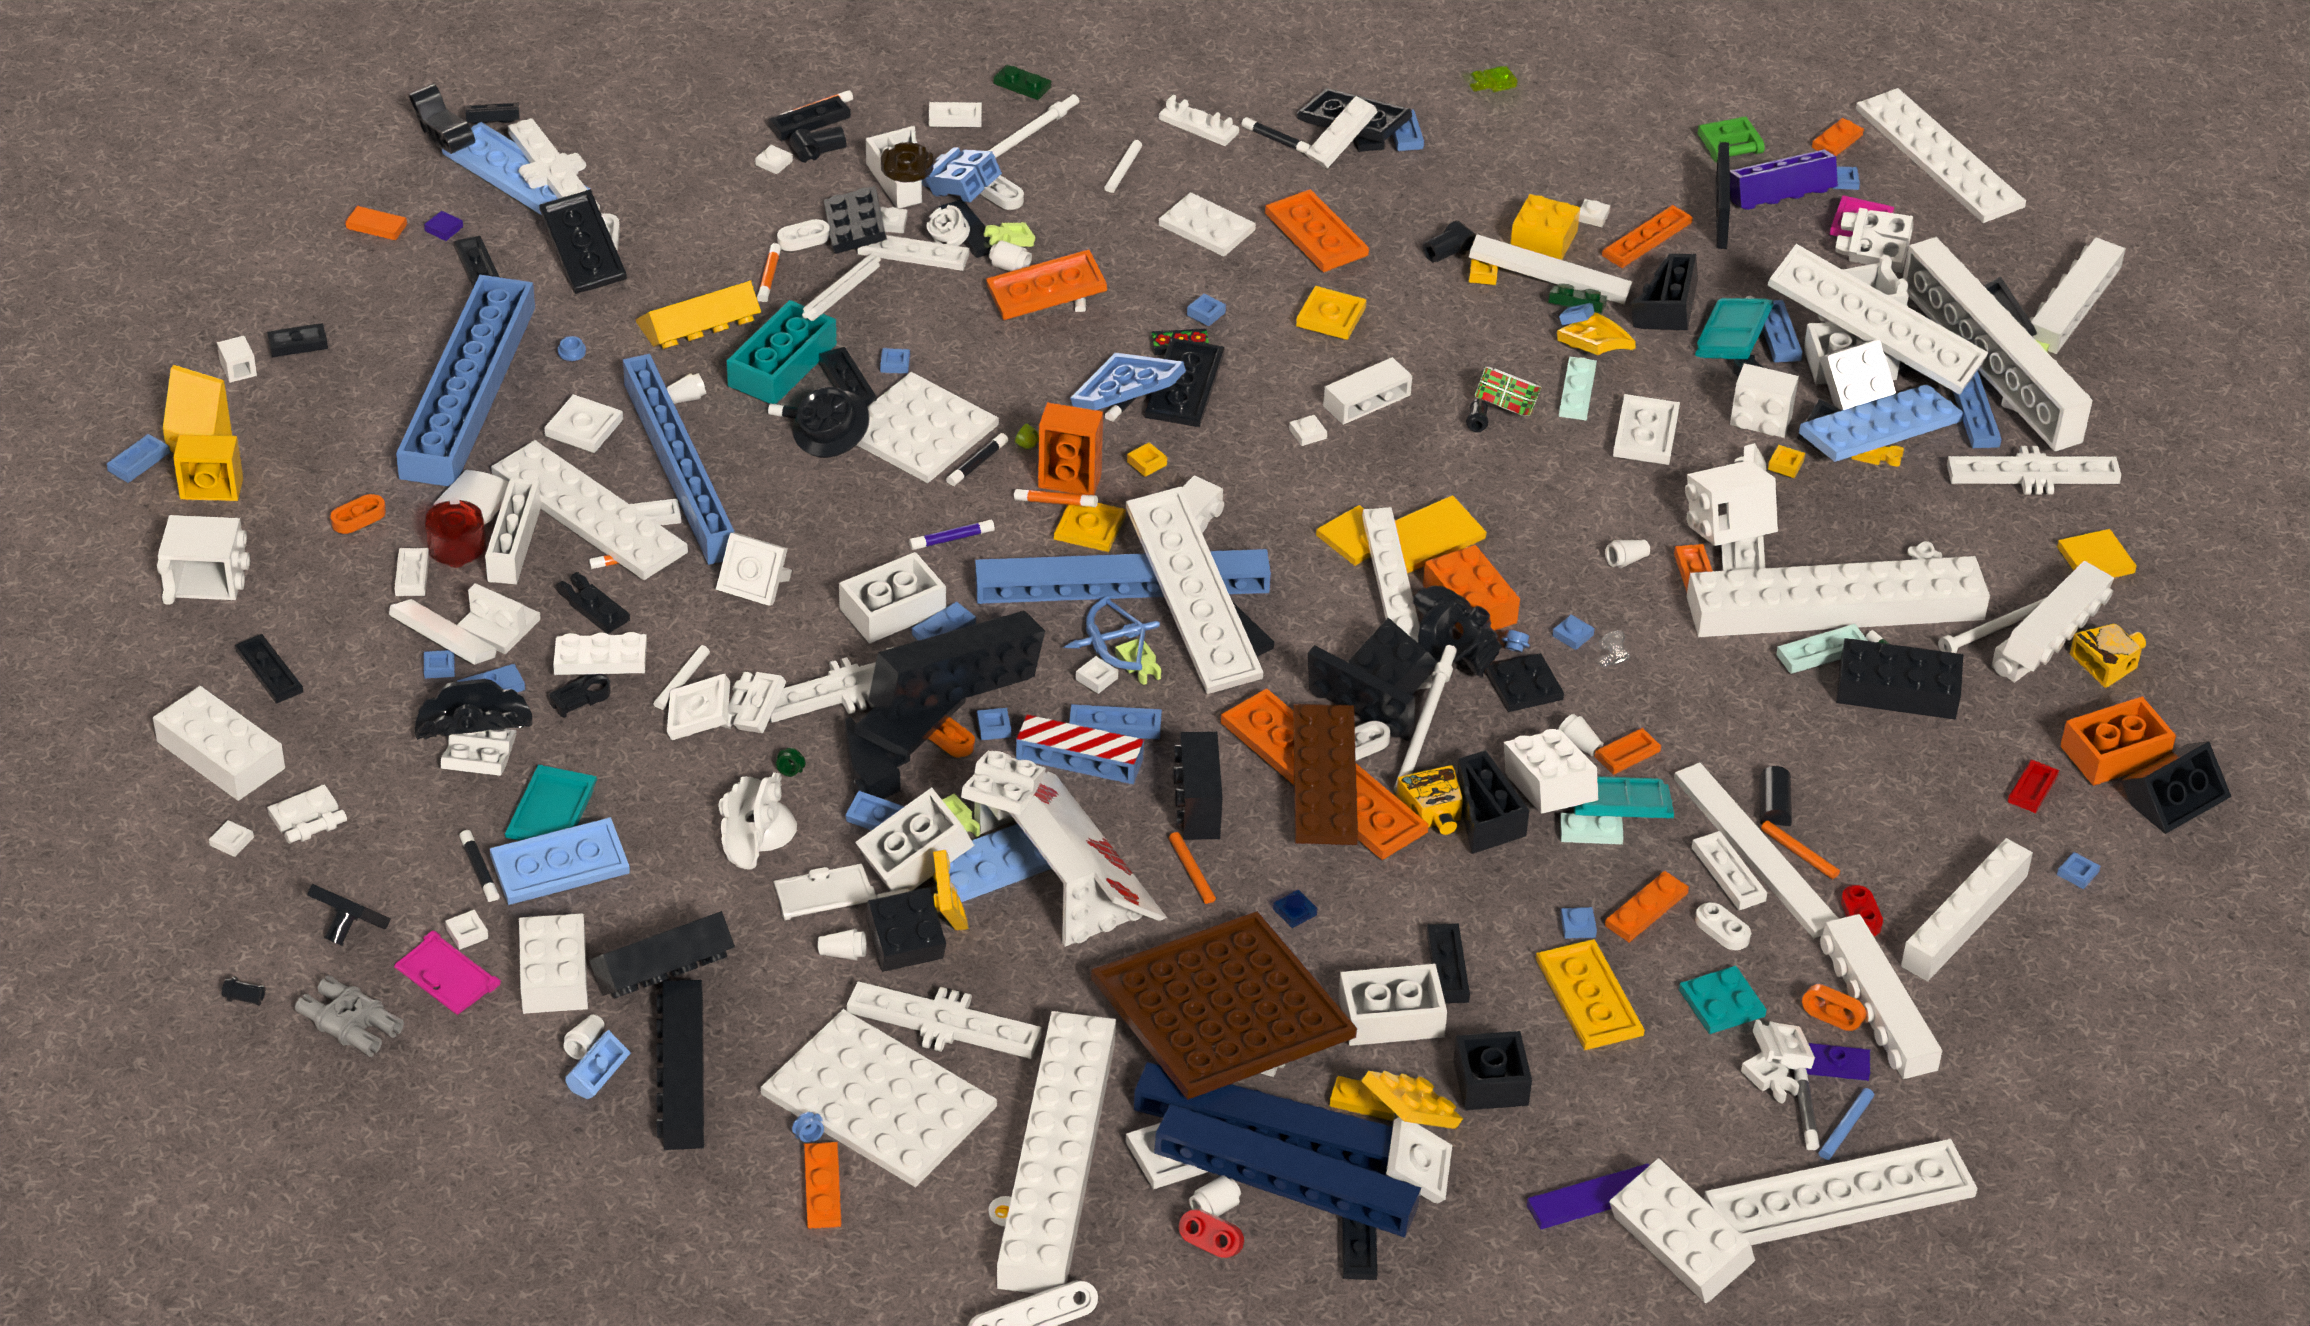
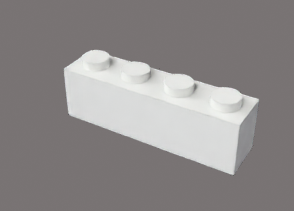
[485,478,541,584]

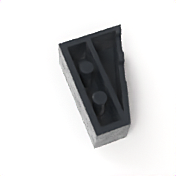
[1631,253,1698,331]
[1457,750,1529,854]

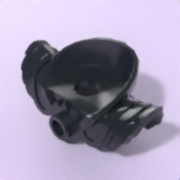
[1413,585,1502,678]
[415,679,533,740]

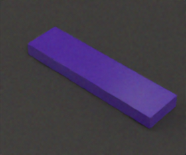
[1527,1163,1649,1230]

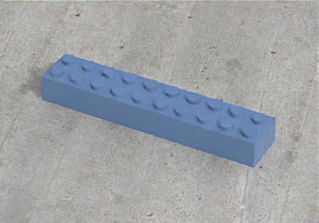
[396,275,535,487]

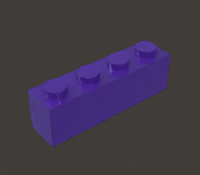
[1730,149,1838,210]

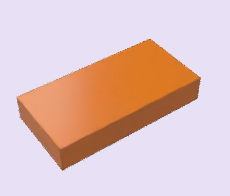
[345,206,407,240]
[1594,728,1661,775]

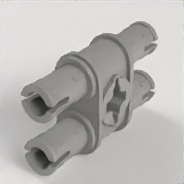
[295,975,404,1057]

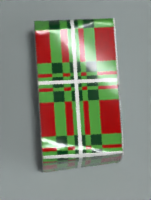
[1475,367,1542,416]

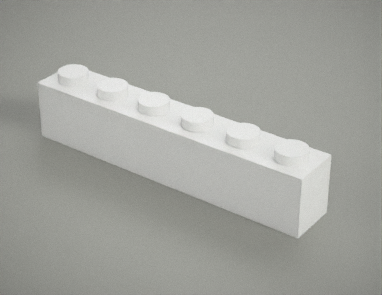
[2029,237,2126,354]
[2002,561,2114,671]
[1901,838,2033,982]
[1820,914,1942,1079]

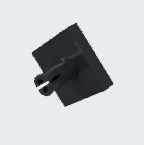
[307,884,391,946]

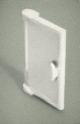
[773,864,877,921]

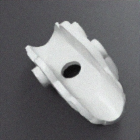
[719,773,797,870]

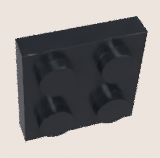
[1485,653,1564,712]

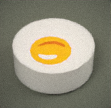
[989,1196,1012,1226]

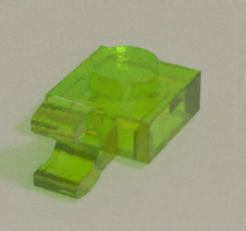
[1470,66,1518,92]

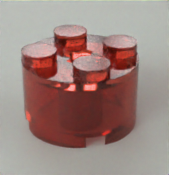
[425,500,486,568]

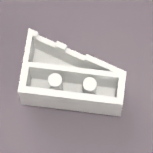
[866,126,922,209]

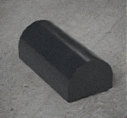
[1759,766,1792,826]

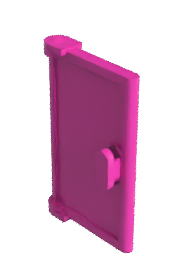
[394,931,501,1015]

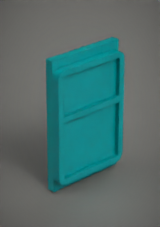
[1695,298,1774,359]
[505,765,597,841]
[1573,777,1674,818]

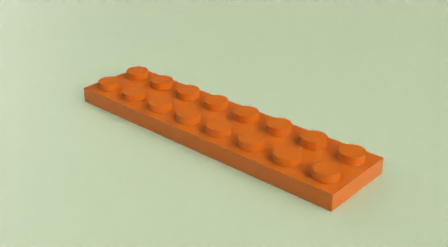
[1221,688,1429,860]

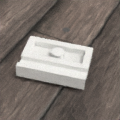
[1721,535,1765,571]
[1753,1020,1815,1069]

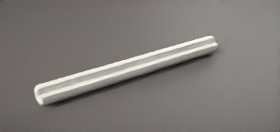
[802,254,881,321]

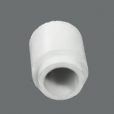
[989,240,1032,272]
[1189,1175,1241,1217]

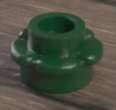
[776,747,806,777]

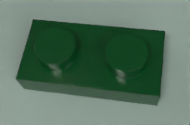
[994,64,1051,100]
[1548,284,1608,313]

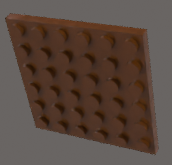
[1091,911,1357,1100]

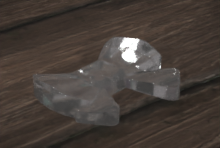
[1595,630,1630,668]

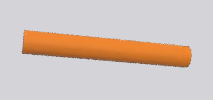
[1761,820,1840,880]
[1169,832,1216,904]

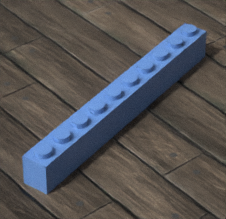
[623,354,735,565]
[975,549,1271,604]

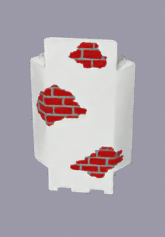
[974,753,1167,947]

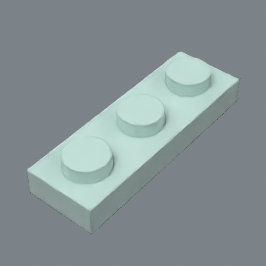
[1559,357,1597,420]
[1776,624,1868,674]

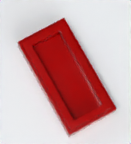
[2008,759,2059,813]

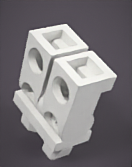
[1835,208,1913,273]

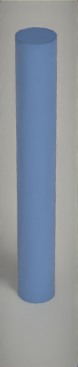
[1819,1088,1874,1160]

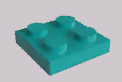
[1679,965,1767,1034]

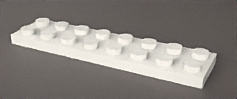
[1856,88,2026,223]
[1768,244,1988,395]
[491,440,688,580]
[1126,487,1264,694]
[1704,1139,1977,1245]

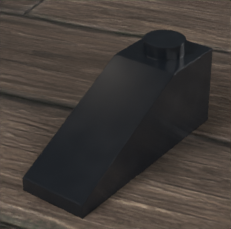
[845,717,901,799]

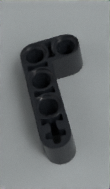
[409,83,476,154]

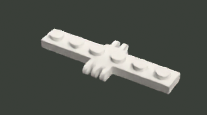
[508,118,600,210]
[1947,446,2121,495]
[769,657,876,723]
[847,981,1041,1059]

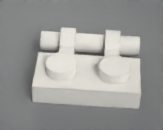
[721,672,786,733]
[267,784,347,844]

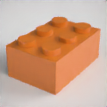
[1038,402,1103,495]
[1423,545,1520,635]
[2060,696,2176,786]

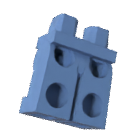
[922,147,1002,202]

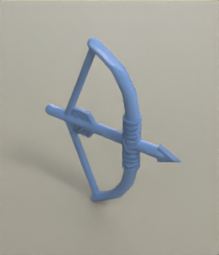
[1063,595,1160,671]

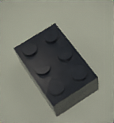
[1173,731,1223,840]

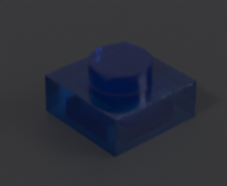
[1273,889,1318,928]

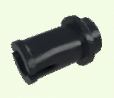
[1466,399,1489,432]
[222,976,266,1006]

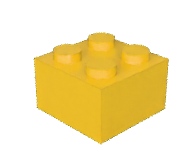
[1510,194,1580,260]
[173,434,243,501]

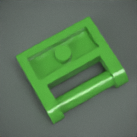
[1698,116,1765,162]

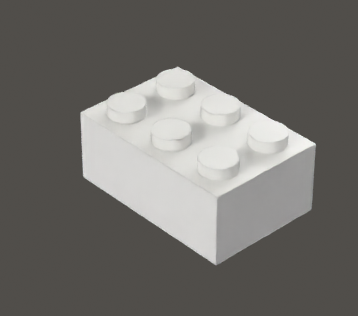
[1804,322,1900,384]
[839,552,946,644]
[1504,729,1598,814]
[856,787,974,891]
[519,914,588,1013]
[1338,964,1447,1046]

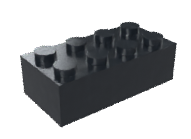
[1836,638,1964,720]
[589,911,735,999]

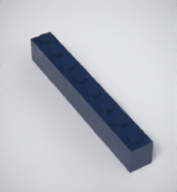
[1134,1062,1393,1176]
[1154,1104,1421,1238]

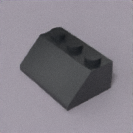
[2121,741,2232,834]

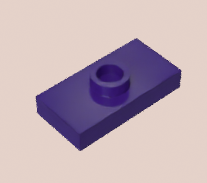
[1806,1043,1870,1081]

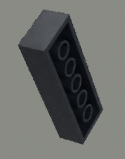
[868,610,1045,720]

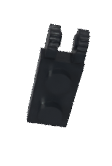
[556,572,630,634]

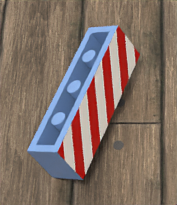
[1016,715,1144,785]

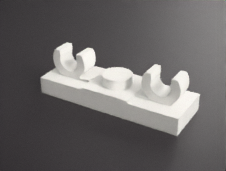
[1159,95,1239,146]

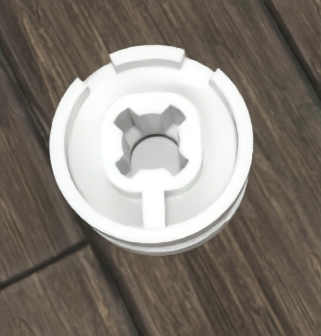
[927,205,970,246]

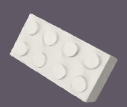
[153,686,285,801]
[1609,1158,1755,1304]

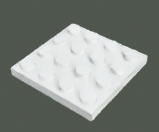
[857,372,999,483]

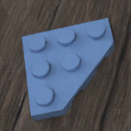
[1070,353,1186,410]

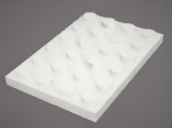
[761,1009,997,1187]

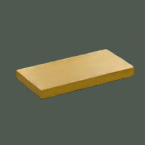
[1359,495,1487,574]
[1536,939,1645,1050]

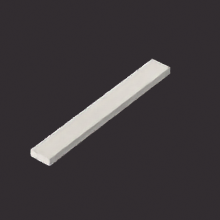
[1674,763,1839,939]

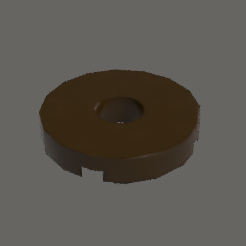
[881,142,934,183]

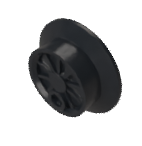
[793,387,870,458]

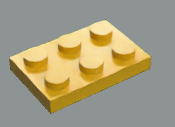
[1362,1071,1463,1129]

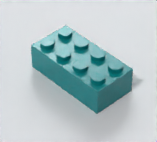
[727,300,837,404]

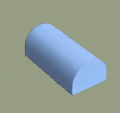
[565,1030,631,1099]

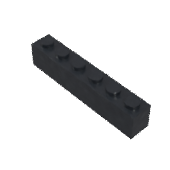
[656,980,704,1150]

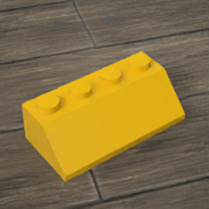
[635,281,761,349]

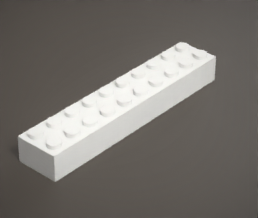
[1903,237,2093,452]
[1687,556,1990,637]
[997,1011,1116,1294]

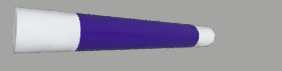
[909,520,995,550]

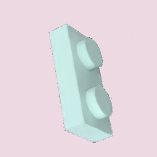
[1560,813,1623,844]

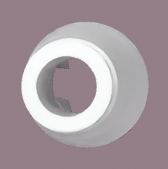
[666,373,706,404]
[1605,540,1650,568]
[1558,714,1603,757]
[818,929,867,960]
[564,1015,605,1060]

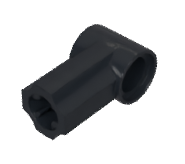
[790,126,846,163]
[1423,220,1477,263]

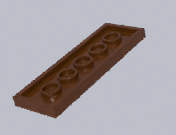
[1293,704,1358,845]

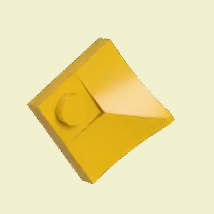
[1557,312,1636,355]
[933,850,969,930]

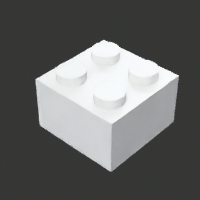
[1819,340,1896,410]
[1730,363,1799,438]

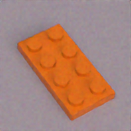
[1265,189,1369,272]
[986,249,1107,320]

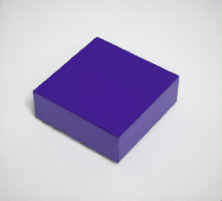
[424,211,463,241]

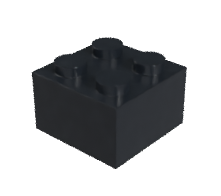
[1348,618,1438,695]
[865,887,946,972]
[1453,1031,1532,1111]

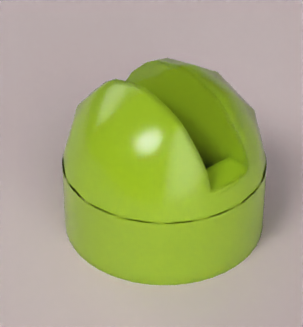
[1015,424,1039,449]

